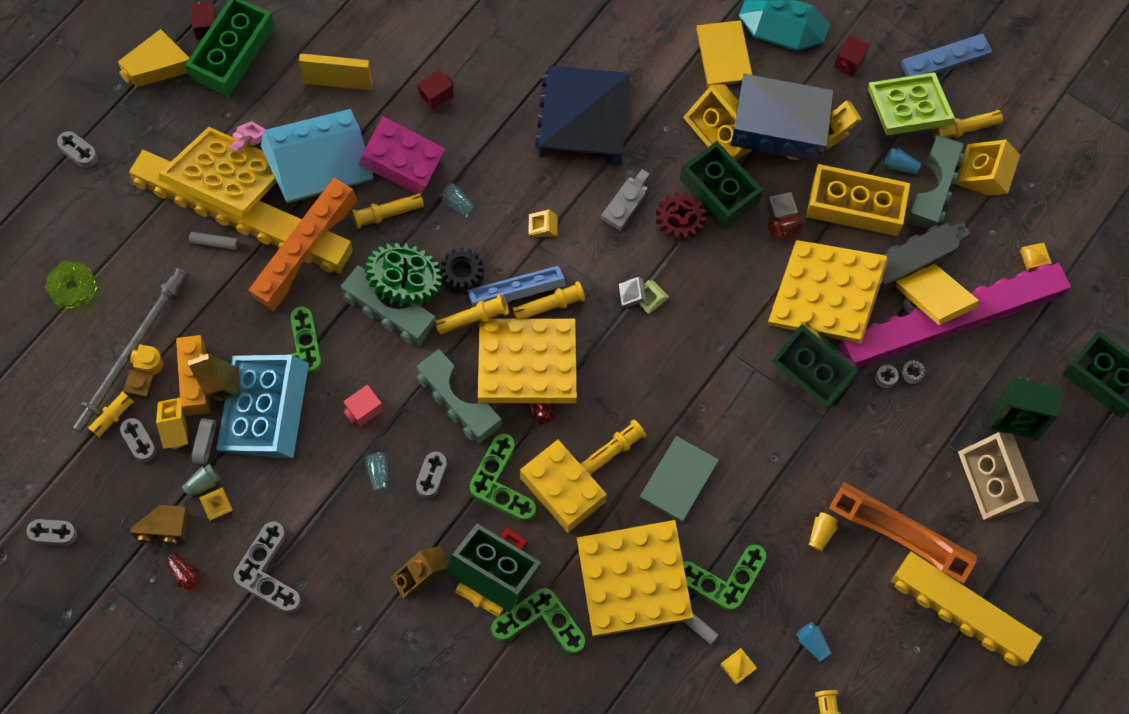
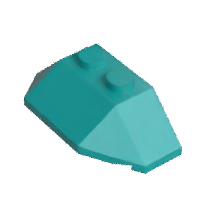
[739,0,830,51]

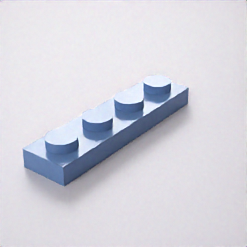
[900,34,993,77]
[468,266,566,307]

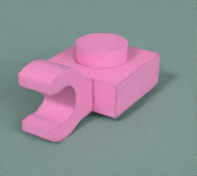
[230,121,266,151]

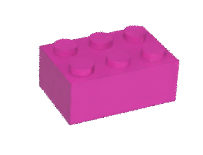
[358,116,445,195]

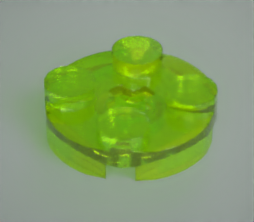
[45,260,96,309]

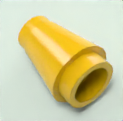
[809,512,839,552]

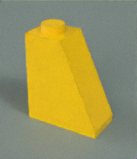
[118,29,189,87]

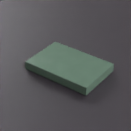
[639,436,719,523]

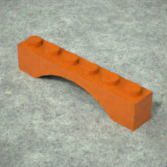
[248,178,358,311]
[829,482,977,583]

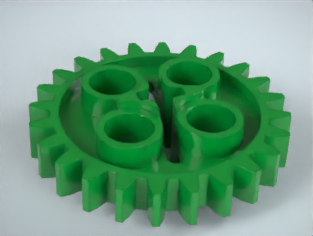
[364,243,443,307]

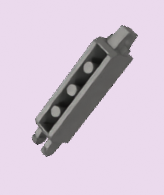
[878,222,970,293]

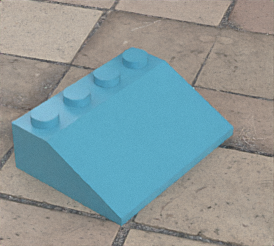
[261,109,374,203]
[216,355,309,458]

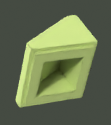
[638,280,669,314]

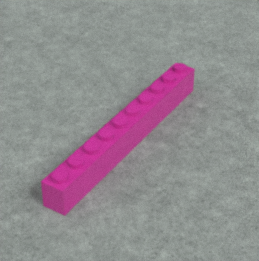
[838,263,1071,368]

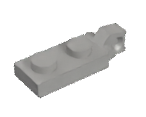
[601,169,650,231]

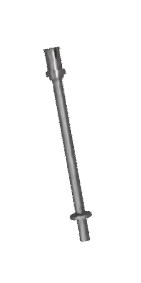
[73,268,189,433]

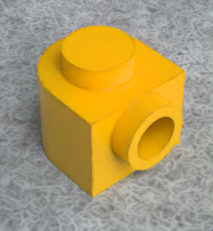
[130,344,164,375]

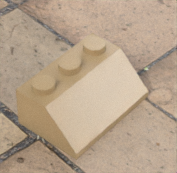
[958,432,1039,520]

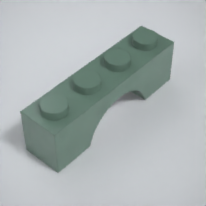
[907,135,965,230]
[341,265,436,346]
[416,349,502,444]

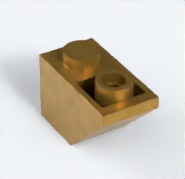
[188,353,240,401]
[130,505,189,545]
[391,546,449,598]

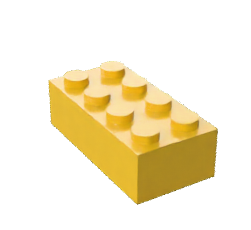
[806,164,910,237]

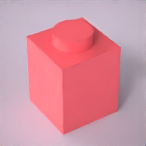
[343,385,383,428]

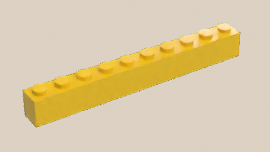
[129,150,353,274]

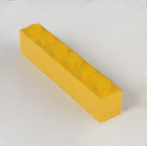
[891,552,1042,667]

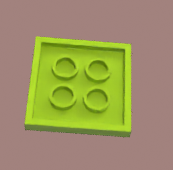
[868,72,955,135]

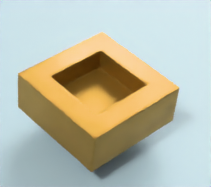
[123,369,155,399]

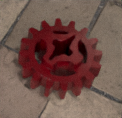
[655,191,706,242]

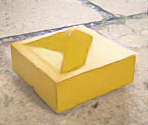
[1020,243,1052,271]
[199,487,233,521]
[720,648,757,685]

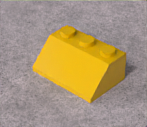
[683,85,752,161]

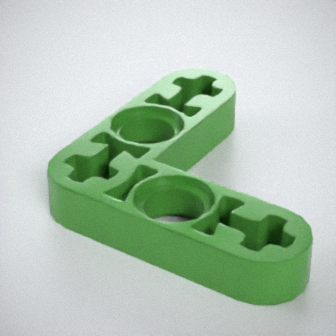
[287,307,321,375]
[470,434,536,522]
[683,545,766,612]
[491,588,585,654]

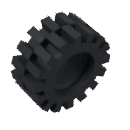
[441,248,484,294]

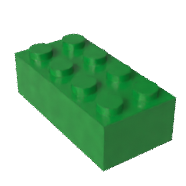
[185,0,275,97]

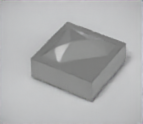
[768,192,798,221]
[619,277,646,308]

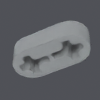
[57,131,98,168]
[120,418,157,463]
[192,418,216,465]
[416,452,447,499]
[26,519,77,546]

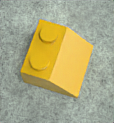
[955,140,1020,196]

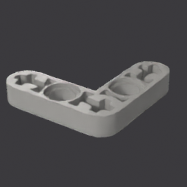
[234,521,301,614]

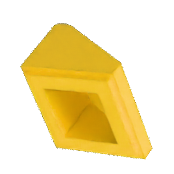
[529,210,558,237]

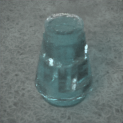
[440,183,475,217]
[364,452,388,490]

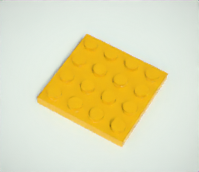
[159,127,277,218]
[768,240,888,344]
[478,319,577,403]
[577,520,693,638]

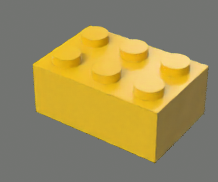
[520,440,607,533]

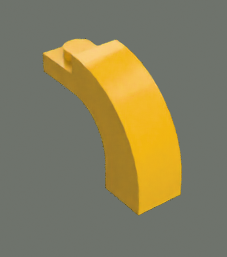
[787,101,862,159]

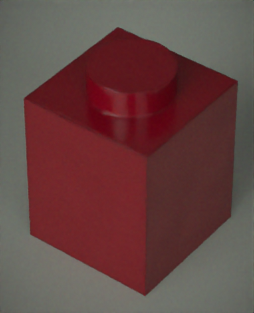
[190,2,217,40]
[834,35,870,76]
[417,69,454,110]

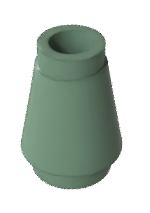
[182,464,221,498]

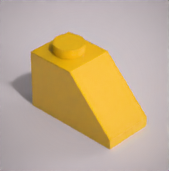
[156,398,188,449]

